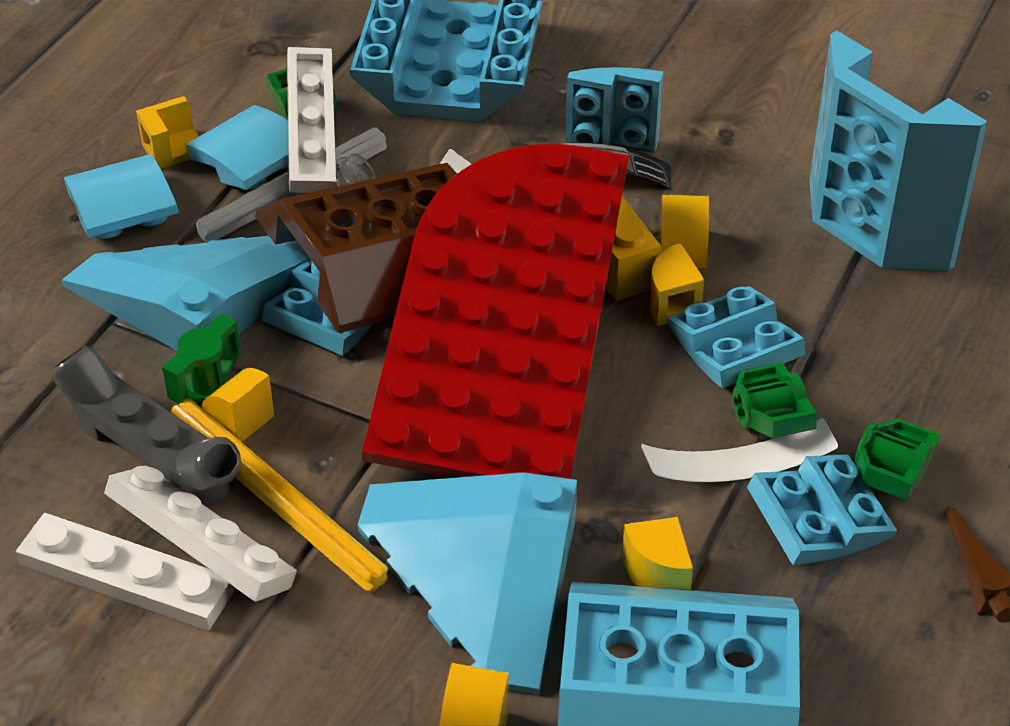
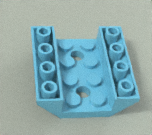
[350,0,543,122]
[810,31,987,271]
[558,581,800,726]

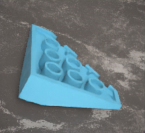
[62,236,310,351]
[358,473,577,696]

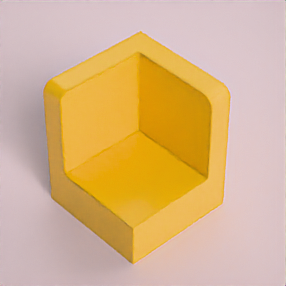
[136,96,199,169]

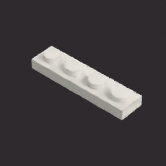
[287,47,336,193]
[104,465,297,602]
[15,512,235,631]

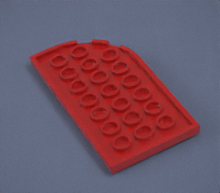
[362,144,629,479]

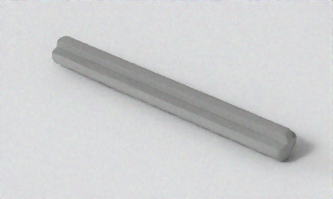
[196,127,387,243]

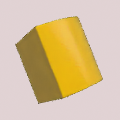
[660,195,709,268]
[649,243,704,326]
[202,368,274,442]
[622,517,693,590]
[440,663,509,726]

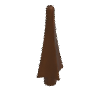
[945,507,1010,623]

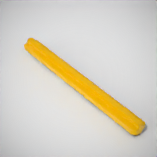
[171,399,388,592]

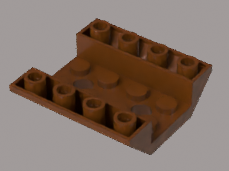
[255,163,457,333]

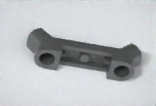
[52,346,242,507]

